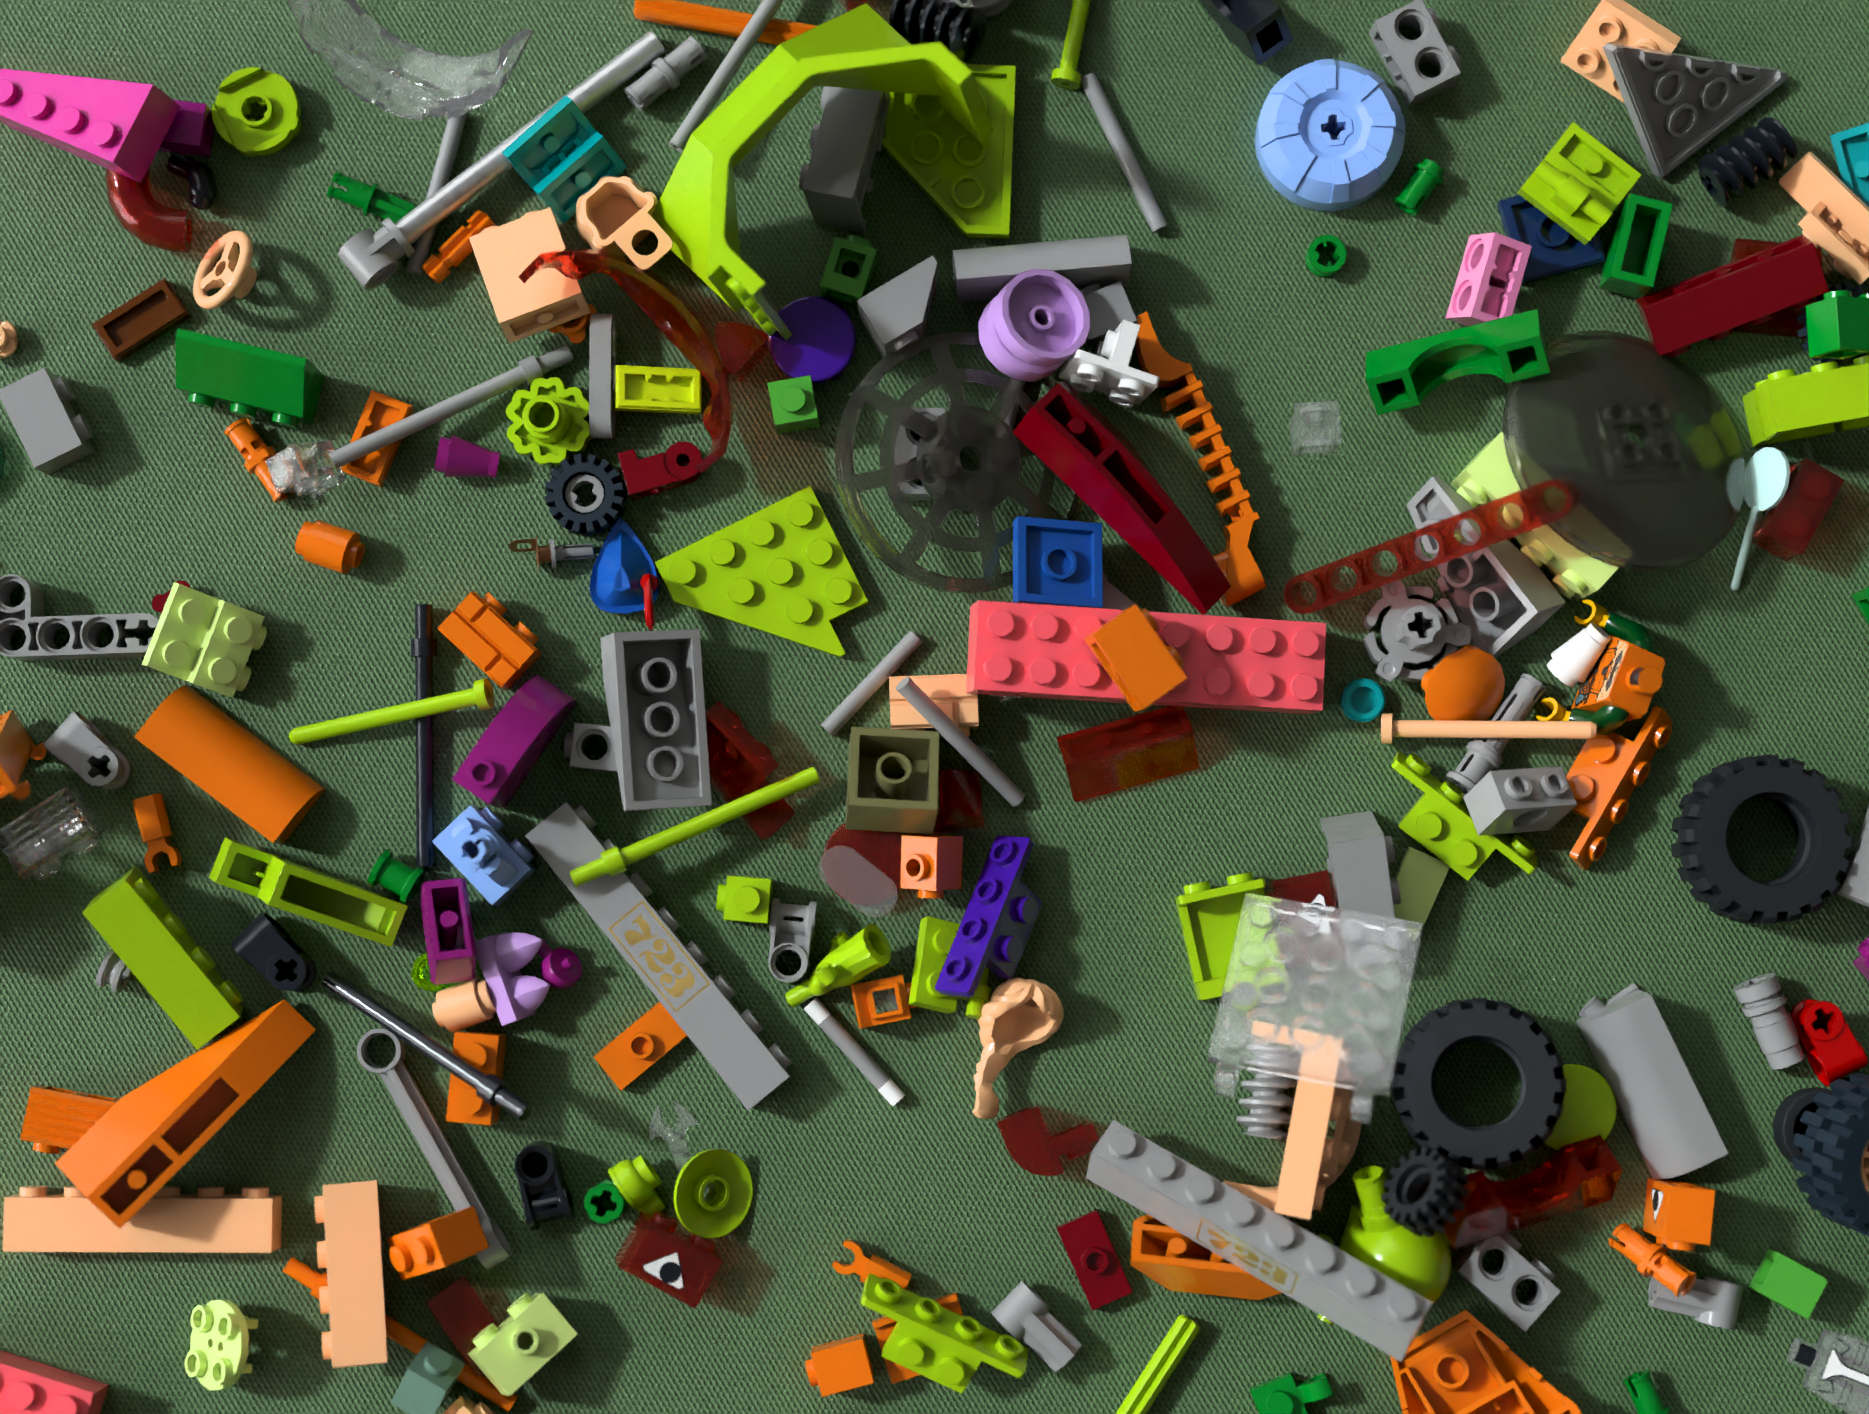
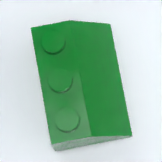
[175,328,325,429]

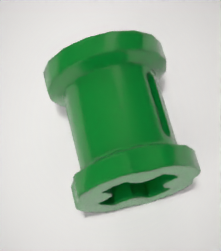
[367,849,426,905]
[584,1180,628,1224]

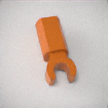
[132,793,182,873]
[832,1239,912,1289]

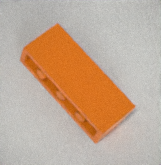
[134,685,325,845]

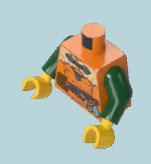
[1536,599,1666,735]

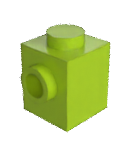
[716,875,774,924]

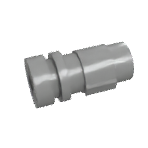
[1733,973,1805,1070]

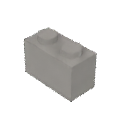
[0,368,94,475]

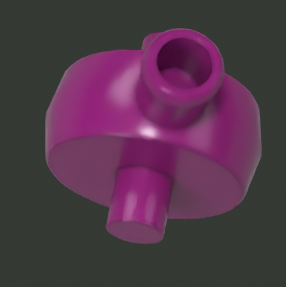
[537,939,582,990]

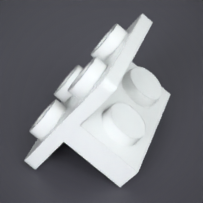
[1059,320,1160,407]

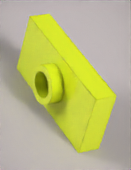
[613,365,702,414]

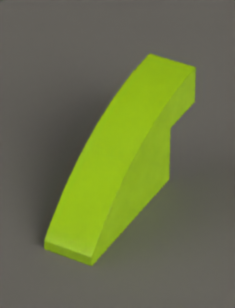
[209,837,408,947]

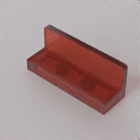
[1056,706,1199,802]

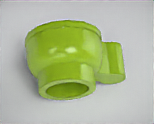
[608,1154,666,1221]

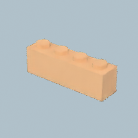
[314,1180,388,1369]

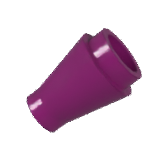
[434,435,500,478]

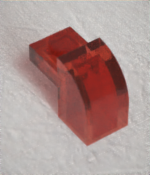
[996,1104,1099,1176]

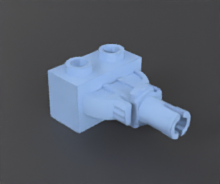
[432,805,537,906]

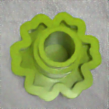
[506,377,592,467]

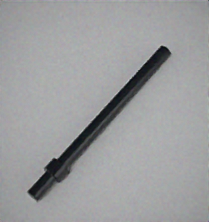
[411,604,437,866]
[322,971,532,1121]

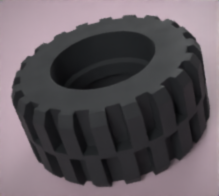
[1671,755,1854,924]
[1393,998,1566,1170]

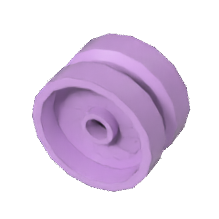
[978,268,1090,382]

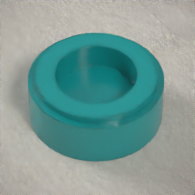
[1340,678,1386,723]

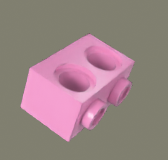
[1446,232,1532,326]

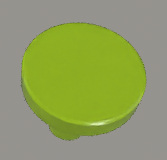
[1543,1064,1617,1153]

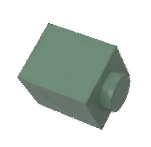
[391,1341,465,1414]

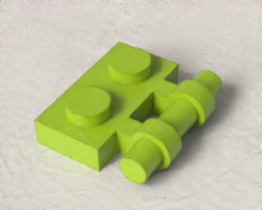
[909,916,991,1019]

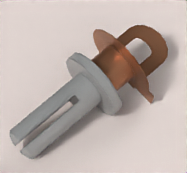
[509,535,594,572]

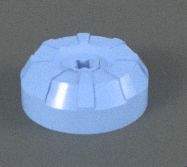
[1255,59,1406,211]

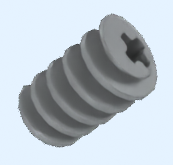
[1236,1045,1301,1141]

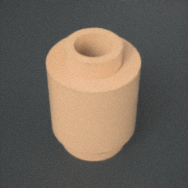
[432,977,496,1033]

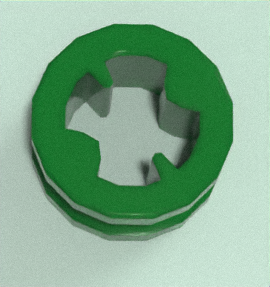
[1305,235,1346,277]

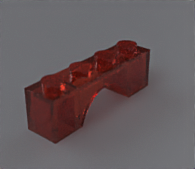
[1444,1135,1623,1248]

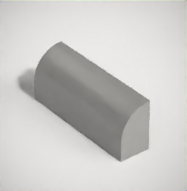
[953,235,1132,302]
[1576,990,1729,1179]

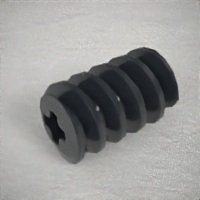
[889,0,986,64]
[1698,117,1798,208]

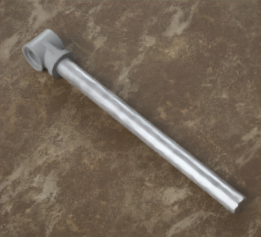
[338,31,665,290]

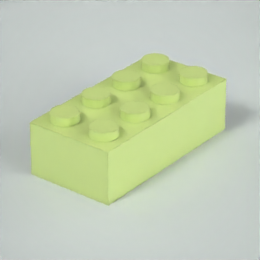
[1450,432,1633,601]

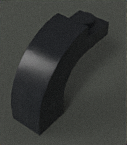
[1200,0,1293,65]

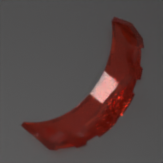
[518,248,734,473]

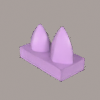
[475,932,550,1026]

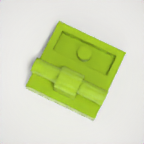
[1517,122,1642,245]

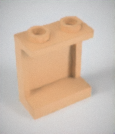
[469,207,591,343]

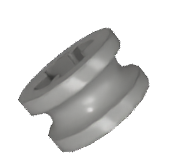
[96,949,132,993]

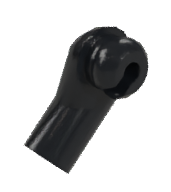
[167,152,218,210]

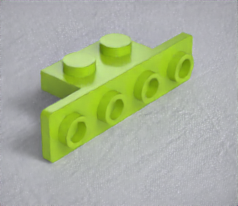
[1391,751,1538,881]
[861,1274,1028,1394]

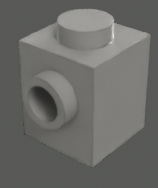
[1080,281,1137,349]

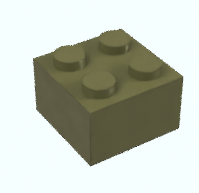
[845,727,939,834]

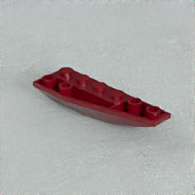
[1012,381,1231,615]

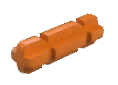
[422,210,495,283]

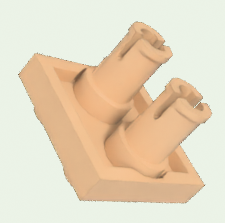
[1560,0,1681,103]

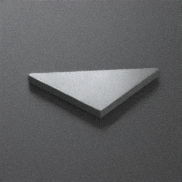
[1603,43,1789,178]

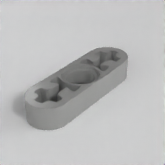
[589,313,617,438]

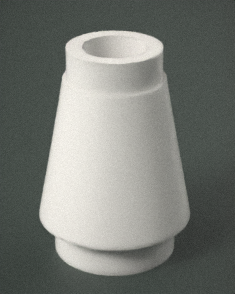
[1547,622,1611,688]

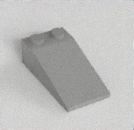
[600,629,712,811]

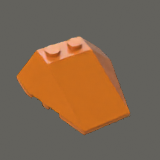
[1390,1310,1582,1414]

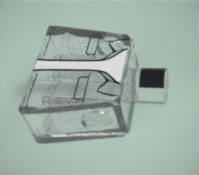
[1788,1329,1869,1414]

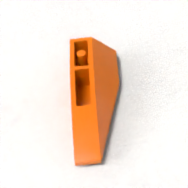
[55,999,316,1229]

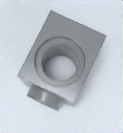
[564,723,618,773]

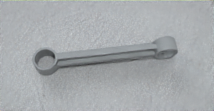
[357,1028,512,1270]

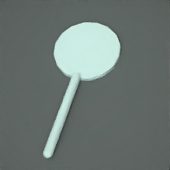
[1730,447,1790,591]

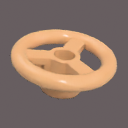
[193,230,257,310]

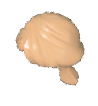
[972,977,1064,1119]

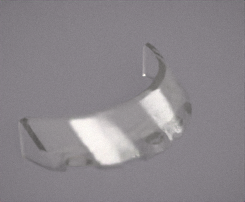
[288,0,533,120]

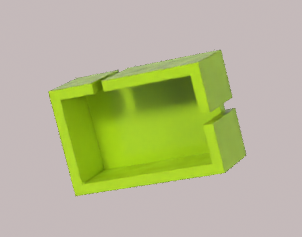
[1742,355,1869,447]

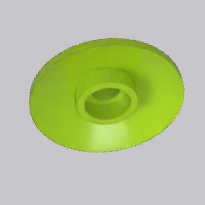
[674,1149,753,1238]

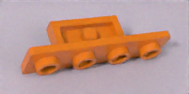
[1566,705,1672,870]

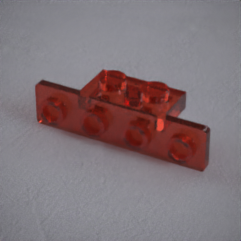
[705,701,795,840]

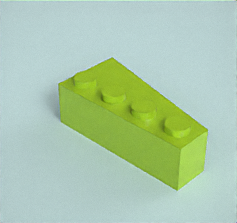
[82,865,244,1050]

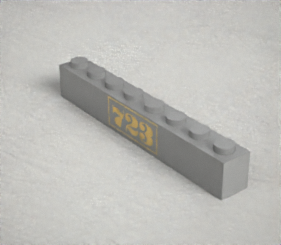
[525,802,792,1111]
[1086,1120,1432,1362]

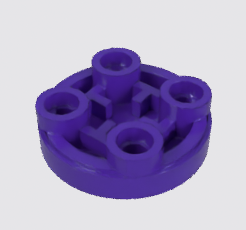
[769,296,856,384]

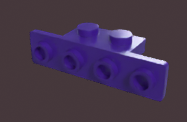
[935,835,1043,997]

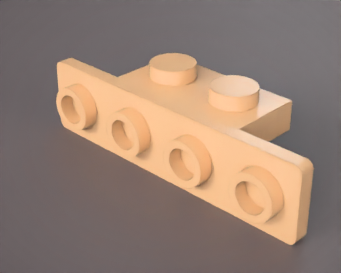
[1779,152,1869,285]

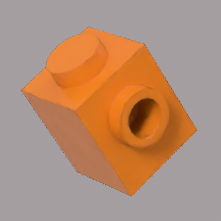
[900,834,963,898]

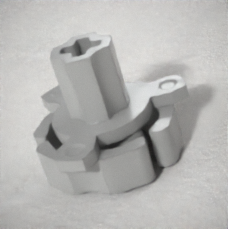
[1362,577,1471,683]

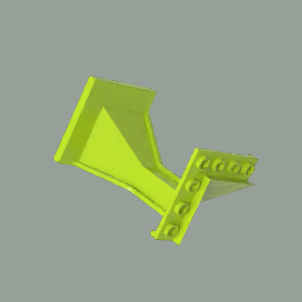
[651,3,993,340]

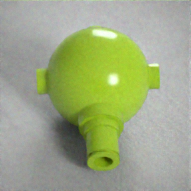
[1345,1166,1454,1314]

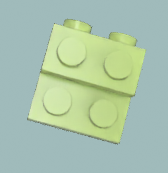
[142,582,267,698]

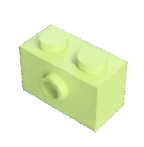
[468,1293,578,1396]

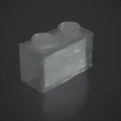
[0,785,106,881]

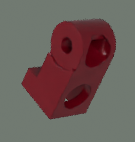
[617,441,704,501]

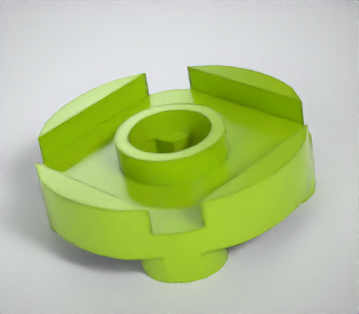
[211,67,301,157]

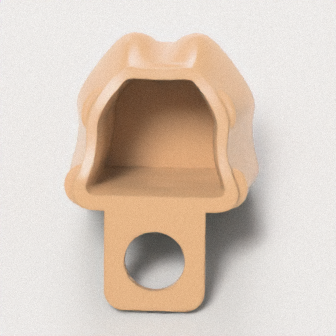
[576,176,673,270]

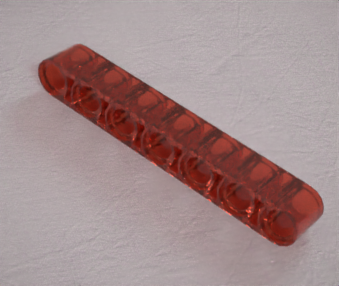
[1284,477,1580,614]

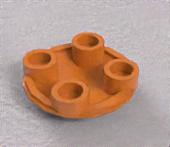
[1421,645,1505,721]

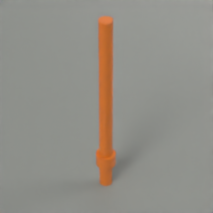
[283,1256,518,1412]

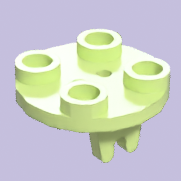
[185,1300,259,1390]

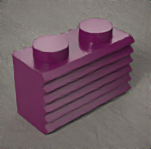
[421,878,477,985]

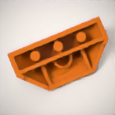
[1130,1208,1282,1300]

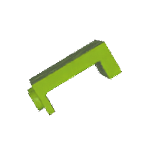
[1175,872,1288,1001]

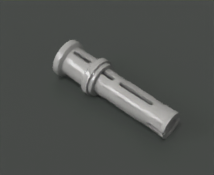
[1445,673,1546,794]

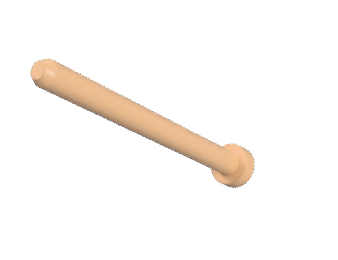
[1381,713,1597,744]

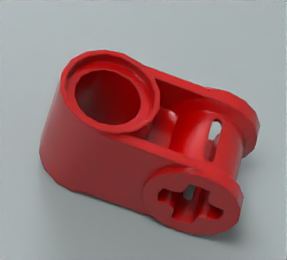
[1790,999,1868,1087]

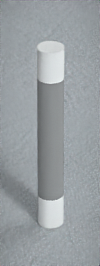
[804,997,905,1107]

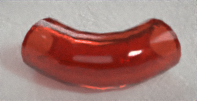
[105,167,193,253]

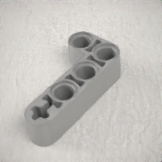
[0,574,160,661]

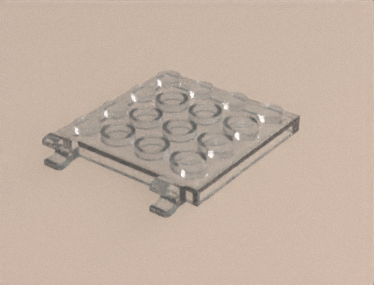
[1208,893,1423,1124]

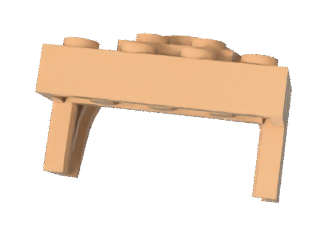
[1224,1021,1362,1220]

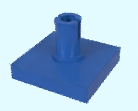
[1013,516,1103,608]

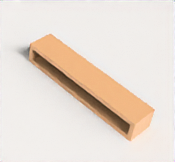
[3,1186,282,1253]

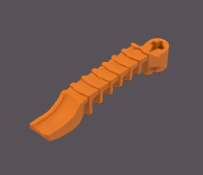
[1135,311,1266,608]

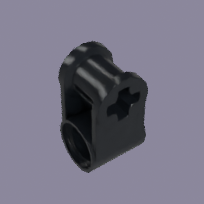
[231,911,317,992]
[514,1140,576,1231]

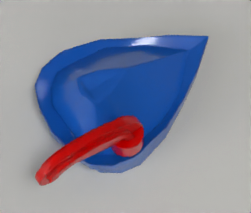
[589,516,661,631]

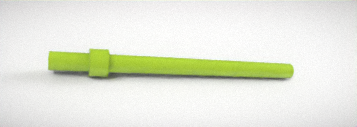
[569,766,820,887]

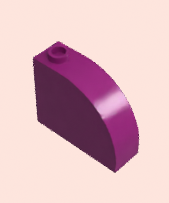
[452,675,578,809]

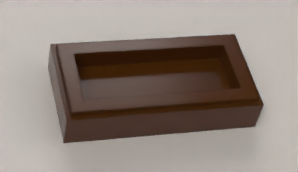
[92,278,192,363]

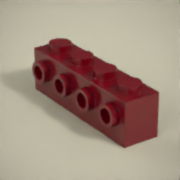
[1635,235,1829,357]

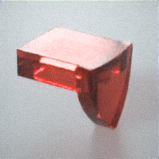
[715,322,769,382]
[933,769,984,833]

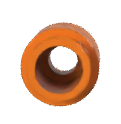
[295,520,365,574]

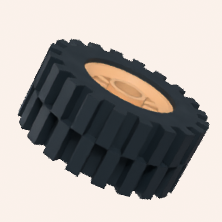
[1792,1073,1869,1236]

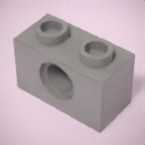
[1463,766,1577,836]

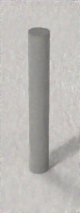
[821,631,923,737]

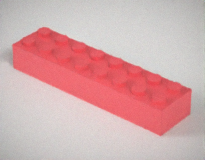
[966,600,1326,714]

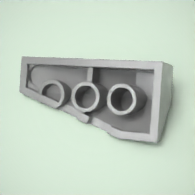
[1407,475,1566,658]

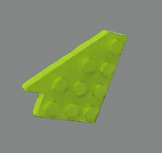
[882,64,1016,239]
[655,485,869,658]

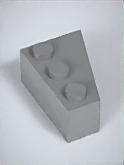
[799,86,891,233]
[1320,810,1406,969]

